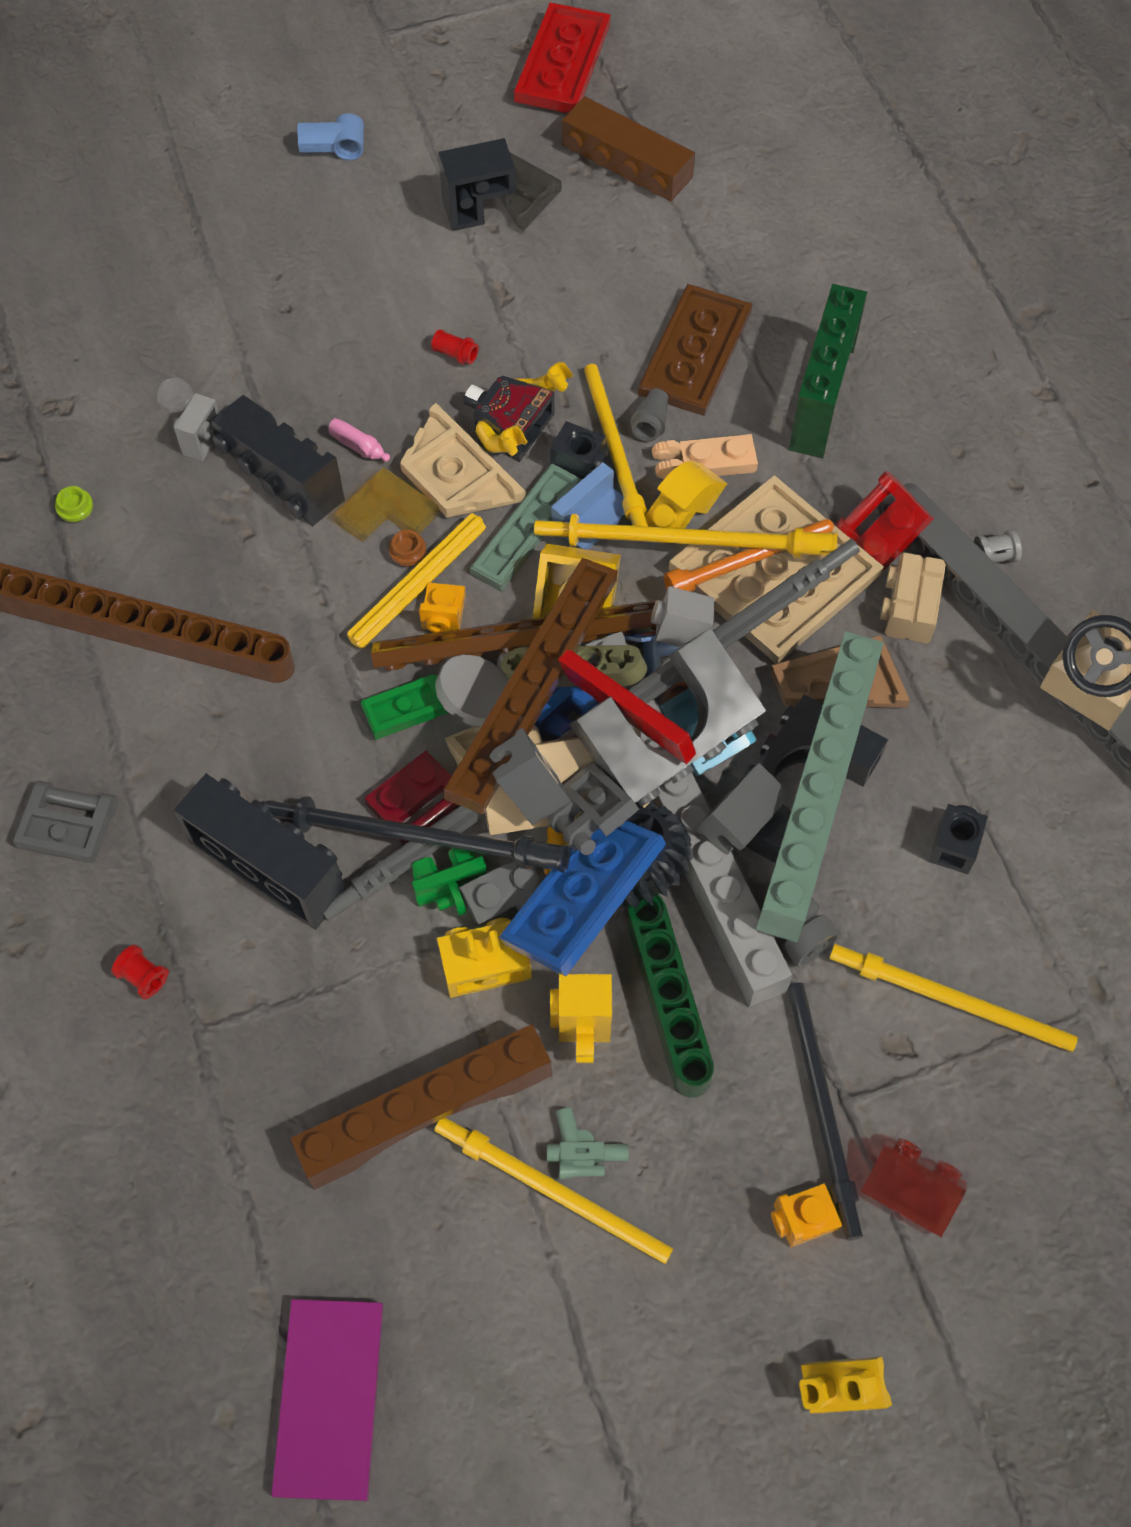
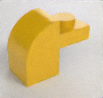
[645,460,728,529]

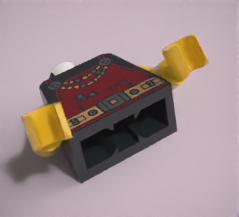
[464,362,573,462]

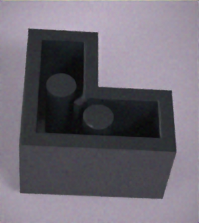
[438,138,516,231]

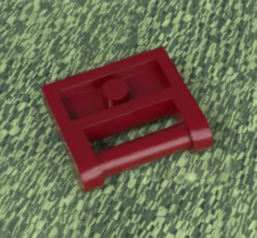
[364,750,460,845]

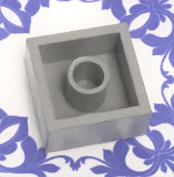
[174,393,219,462]

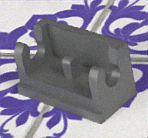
[490,728,571,826]
[694,763,791,854]

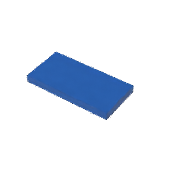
[499,821,666,977]

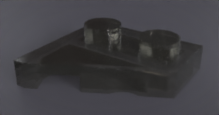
[499,152,562,232]

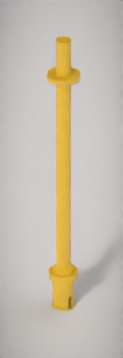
[534,514,838,558]

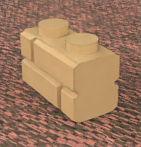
[880,553,946,644]

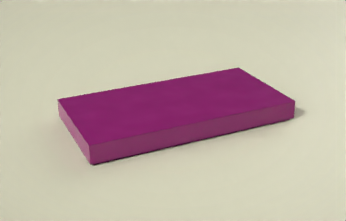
[271,1299,384,1502]

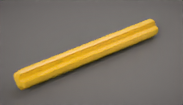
[347,513,486,649]

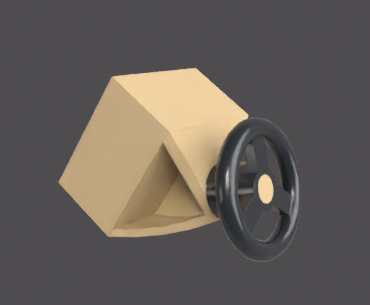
[1040,609,1131,731]

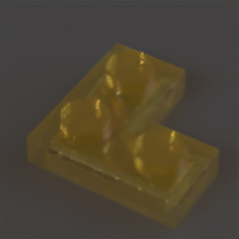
[334,467,440,542]

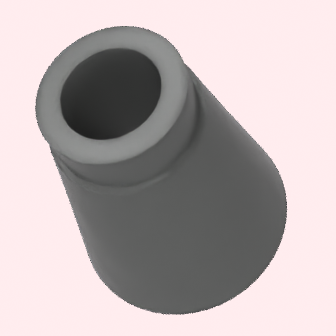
[630,388,669,441]

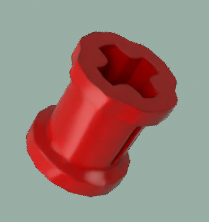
[111,944,169,1000]

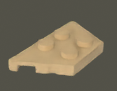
[400,403,526,518]

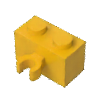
[437,918,532,998]
[550,974,612,1063]

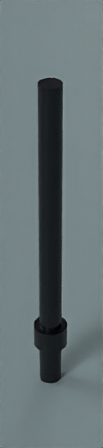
[788,982,863,1241]

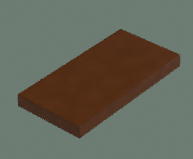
[638,283,753,416]

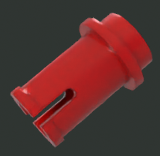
[431,329,479,365]

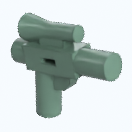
[547,1108,629,1180]

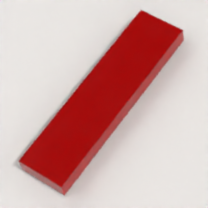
[558,649,696,765]

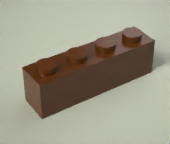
[562,96,695,202]

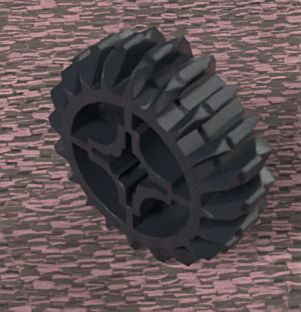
[619,802,693,909]

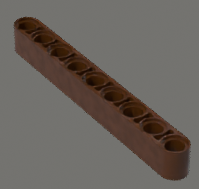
[0,563,295,683]

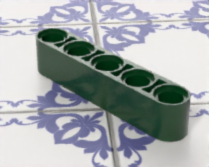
[627,895,714,1098]

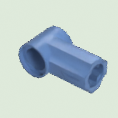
[297,113,365,160]

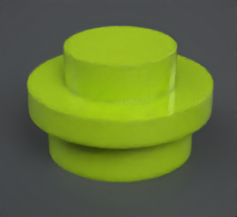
[55,486,93,522]

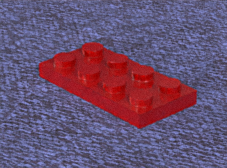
[514,2,611,113]

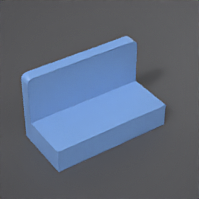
[551,463,626,550]

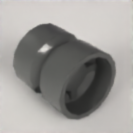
[775,897,841,967]

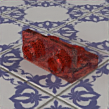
[860,1138,967,1238]

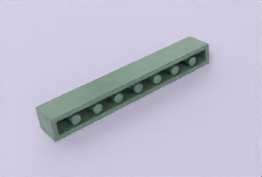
[756,631,884,943]

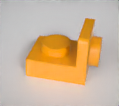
[419,582,466,633]
[771,1183,842,1247]

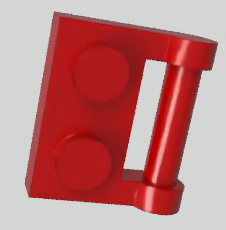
[835,471,934,572]

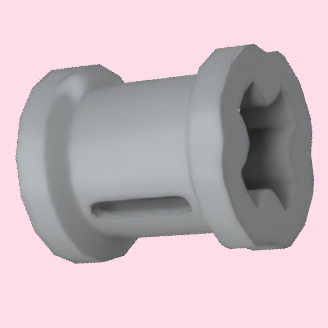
[974,529,1022,563]

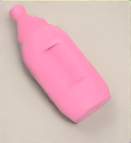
[328,418,390,462]

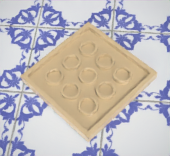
[669,475,884,664]

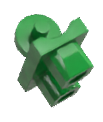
[412,848,487,916]

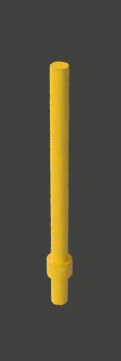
[584,364,648,527]
[829,944,1078,1052]
[434,1118,674,1264]

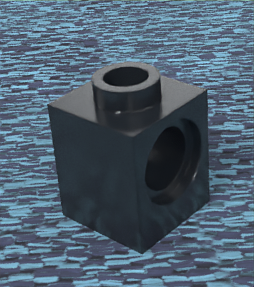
[550,421,609,480]
[929,804,988,874]

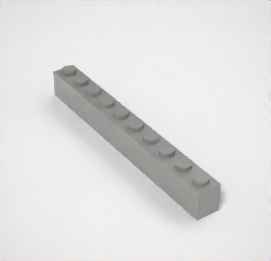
[585,632,793,1008]

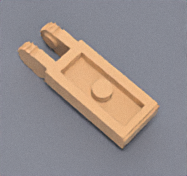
[652,434,758,479]

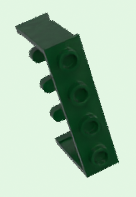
[788,284,868,459]

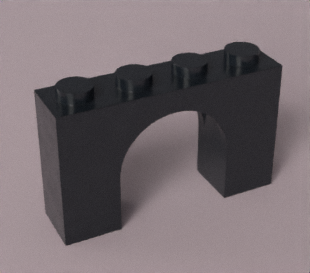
[743,694,889,863]

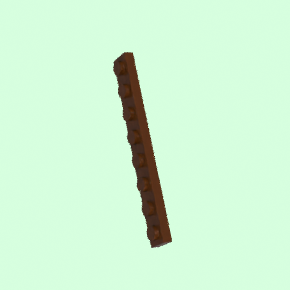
[444,557,618,815]
[371,599,663,671]

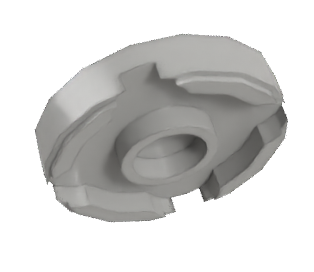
[435,654,508,726]

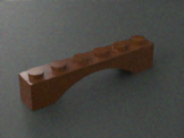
[290,1024,552,1190]

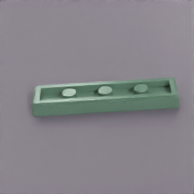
[470,463,582,592]

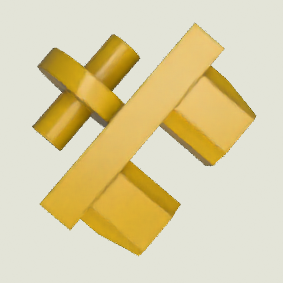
[799,1356,892,1414]

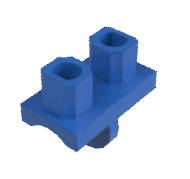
[534,687,600,741]

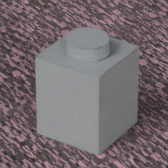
[651,586,714,647]

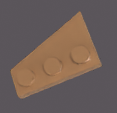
[770,635,910,708]

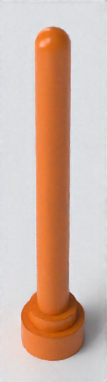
[663,519,834,592]

